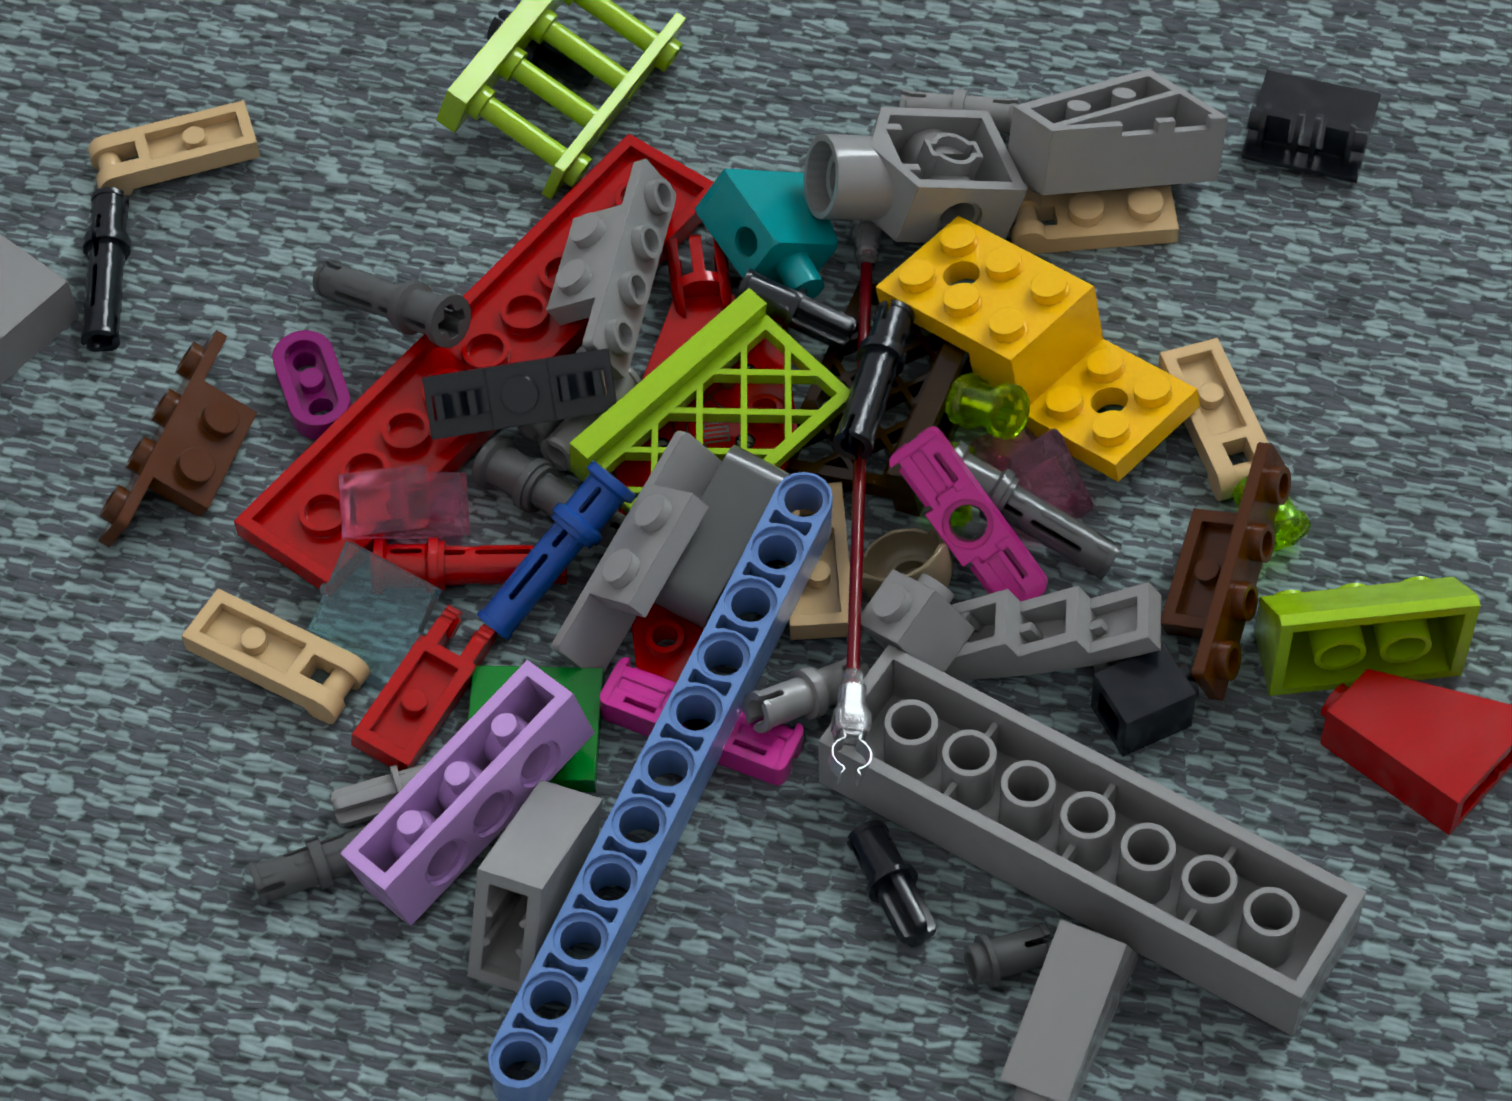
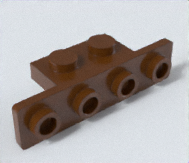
[98,330,257,547]
[1161,442,1291,701]

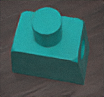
[695,168,838,299]

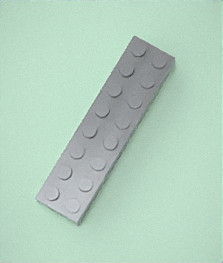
[818,644,1367,1036]

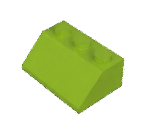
[1254,576,1481,696]

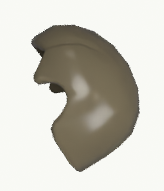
[862,528,954,600]

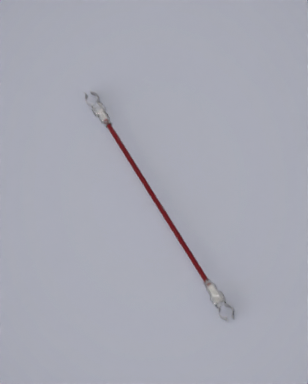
[828,220,885,787]

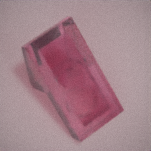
[968,416,1093,519]
[339,465,470,539]

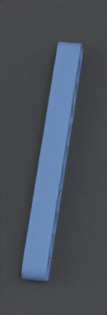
[488,472,833,1101]

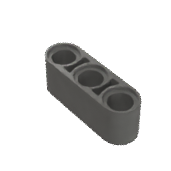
[654,444,791,629]

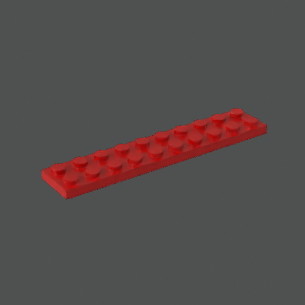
[234,134,714,597]

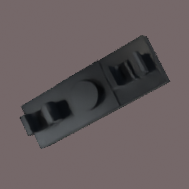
[422,348,617,440]

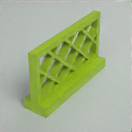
[570,288,850,514]

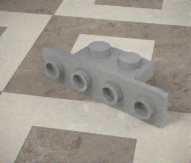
[546,159,676,380]
[552,431,722,672]

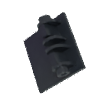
[1241,70,1381,183]

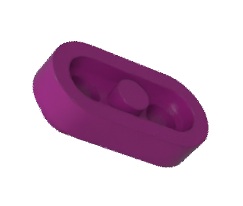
[272,330,352,440]

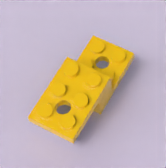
[876,215,1200,482]

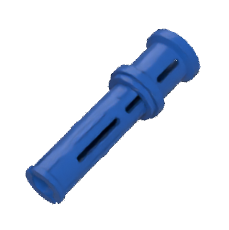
[477,460,637,640]

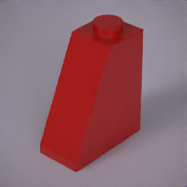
[1320,668,1512,835]

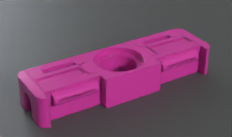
[889,426,1048,601]
[600,657,804,785]

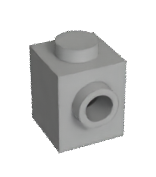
[861,569,975,673]

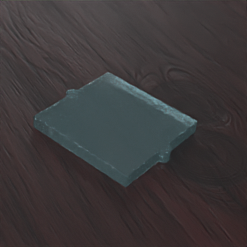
[308,541,442,682]

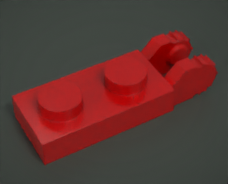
[351,605,498,771]

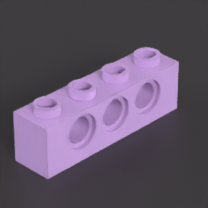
[340,660,595,927]

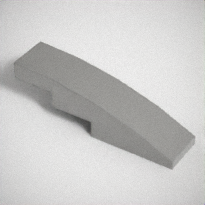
[945,582,1161,680]

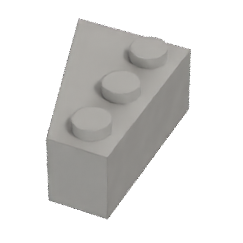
[1008,69,1228,196]

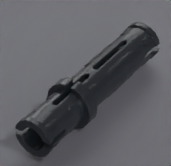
[81,187,131,352]
[833,300,915,460]

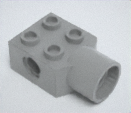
[803,107,1027,243]

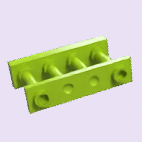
[436,0,686,199]

